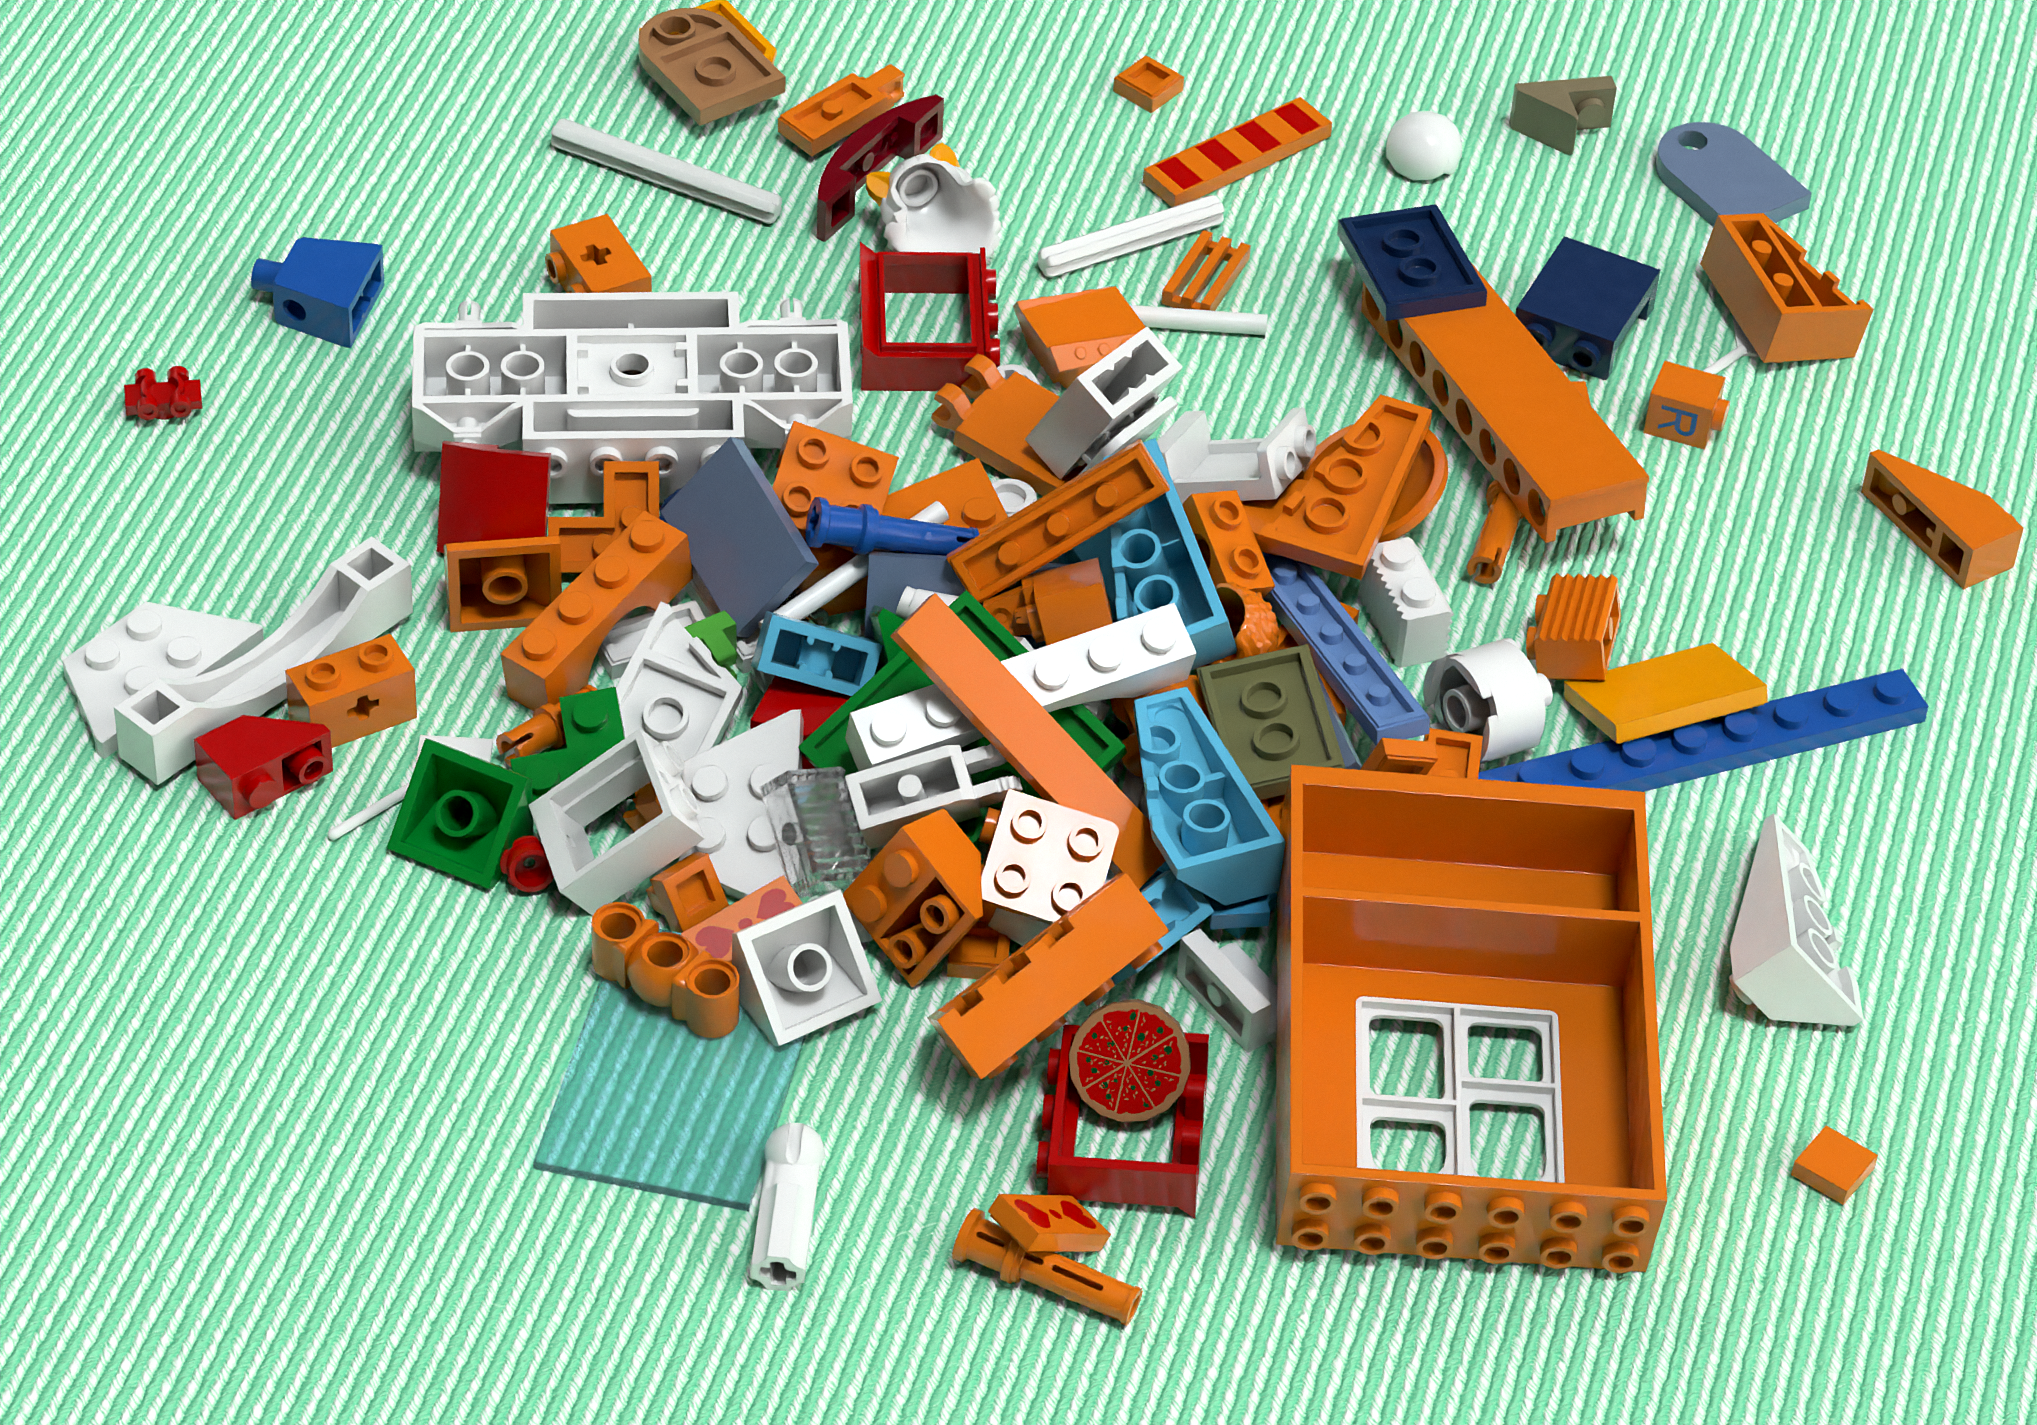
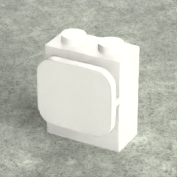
[1025,326,1183,480]

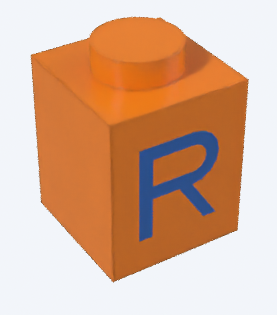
[1643,361,1730,450]

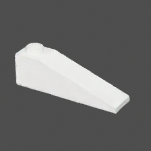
[1729,813,1863,1026]

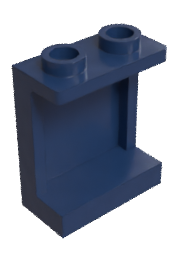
[1515,236,1660,380]

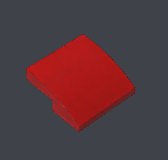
[437,441,551,553]

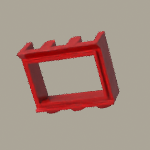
[858,242,1000,391]
[1036,1024,1209,1219]

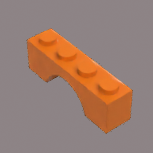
[500,511,693,711]

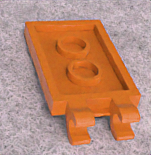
[931,354,1087,496]

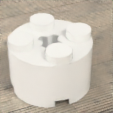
[1423,638,1553,764]

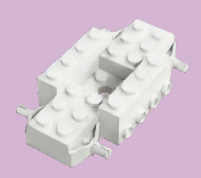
[412,292,853,504]

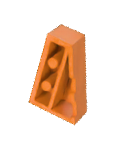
[1700,213,1874,363]

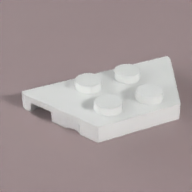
[62,601,264,759]
[616,601,743,780]
[679,709,804,900]

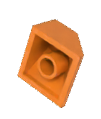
[444,536,562,633]

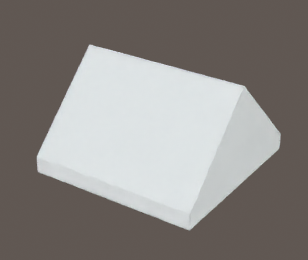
[732,889,882,1046]

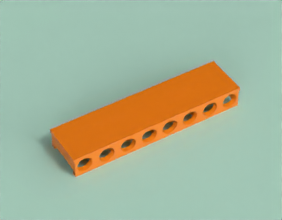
[1361,263,1649,543]

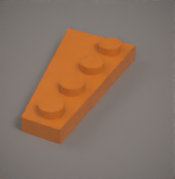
[1257,394,1432,580]

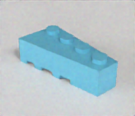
[1103,438,1237,670]

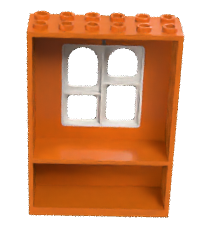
[1276,764,1667,1273]

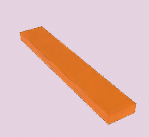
[890,593,1166,889]

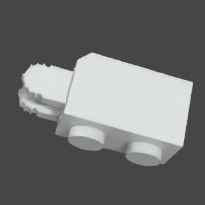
[845,744,1023,849]

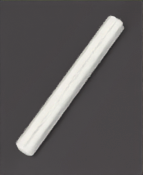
[551,118,782,224]

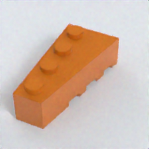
[927,873,1169,1080]

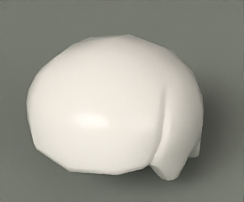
[1386,111,1462,181]

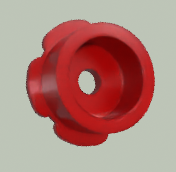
[500,835,554,892]

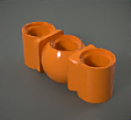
[591,902,740,1038]

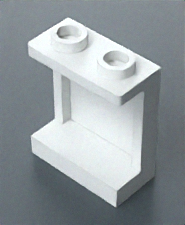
[1157,407,1316,503]

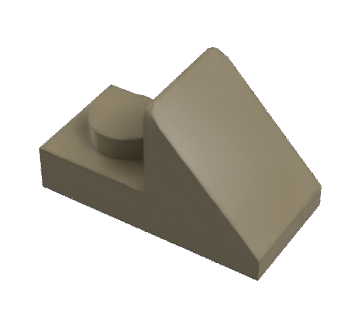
[1509,76,1617,155]

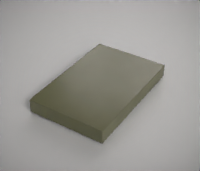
[1197,644,1346,800]

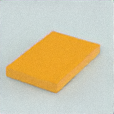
[1564,642,1768,744]

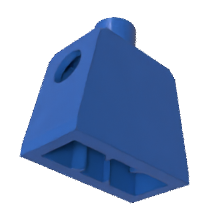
[251,237,385,348]

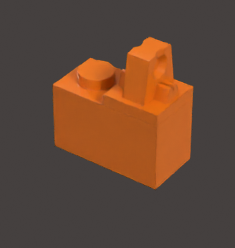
[983,558,1113,646]

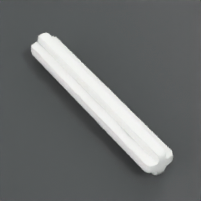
[1037,195,1224,278]

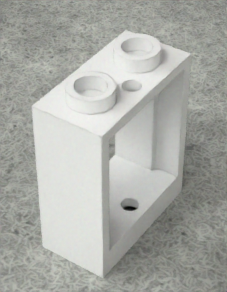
[529,729,705,916]

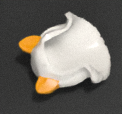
[866,143,1002,263]

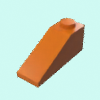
[1861,449,2024,590]

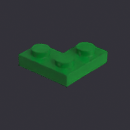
[510,687,636,802]

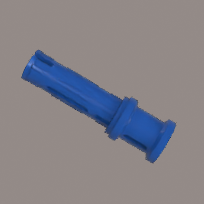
[806,497,979,556]

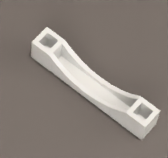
[114,536,413,785]
[845,603,1197,771]

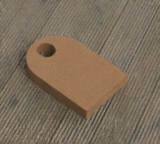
[638,8,786,126]

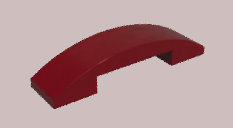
[817,94,944,242]

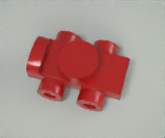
[124,366,203,420]

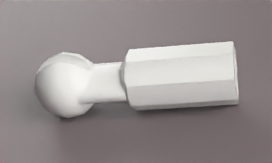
[750,1123,825,1291]

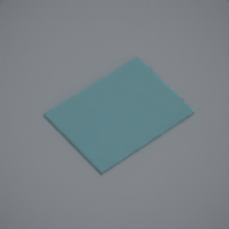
[533,929,807,1212]

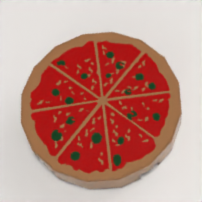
[1069,999,1191,1122]

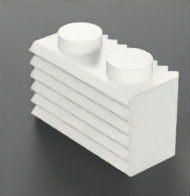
[1358,537,1454,668]

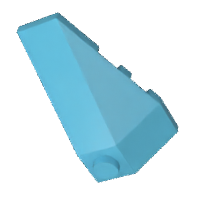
[1133,687,1286,906]

